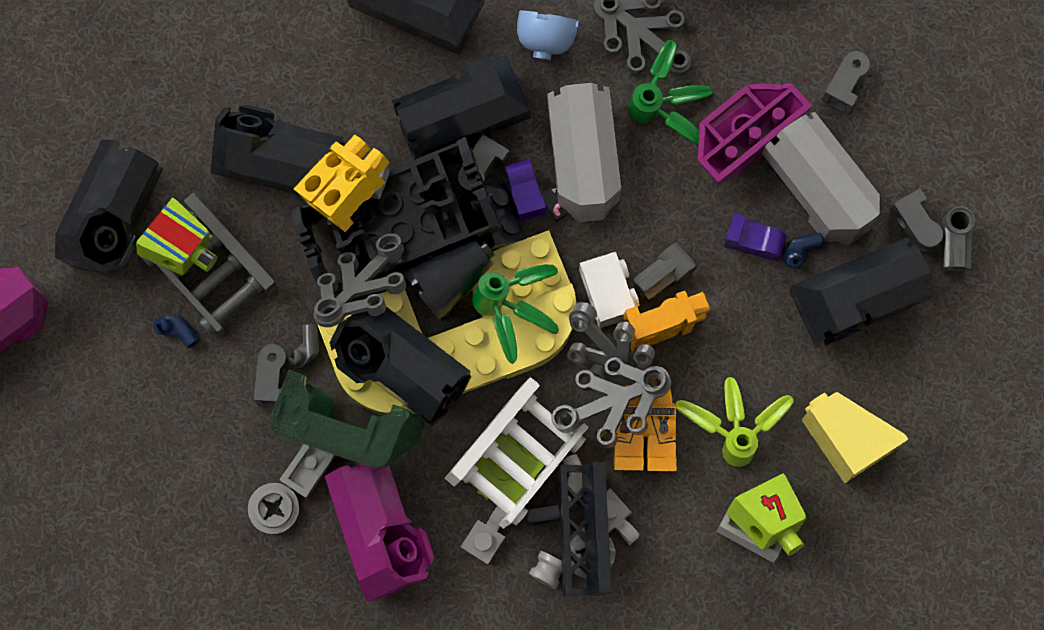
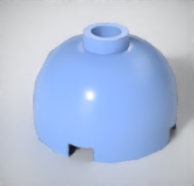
[517,11,579,60]

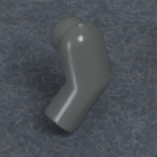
[287,324,319,368]

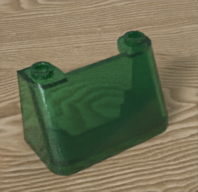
[270,370,425,469]

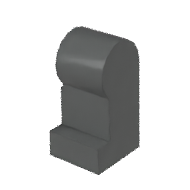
[821,51,870,115]
[458,135,509,195]
[890,188,943,253]
[254,344,290,407]

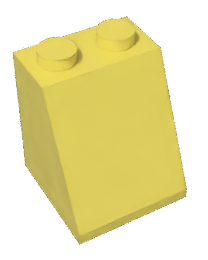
[802,392,908,483]

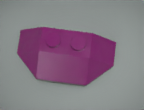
[697,83,812,184]

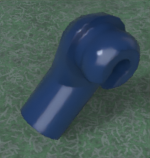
[783,233,823,268]
[153,315,200,349]

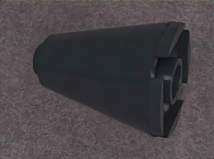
[405,239,495,321]

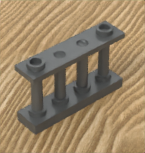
[137,193,279,338]

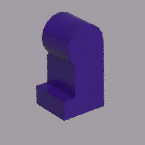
[505,160,546,222]
[723,213,787,260]

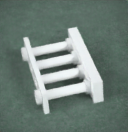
[445,377,588,529]

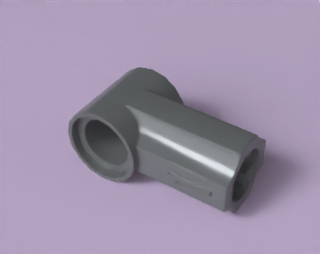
[941,206,975,271]
[632,242,698,302]

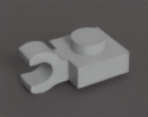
[607,488,640,546]
[461,506,507,565]

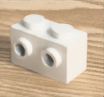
[579,252,639,328]

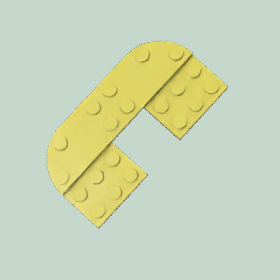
[317,230,576,417]

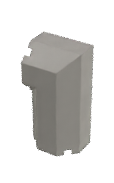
[547,83,621,222]
[762,112,880,245]

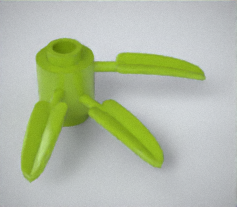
[675,377,794,467]

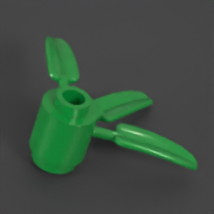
[627,40,713,146]
[472,264,559,364]

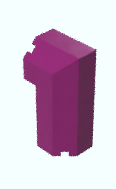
[0,267,48,352]
[325,455,434,602]

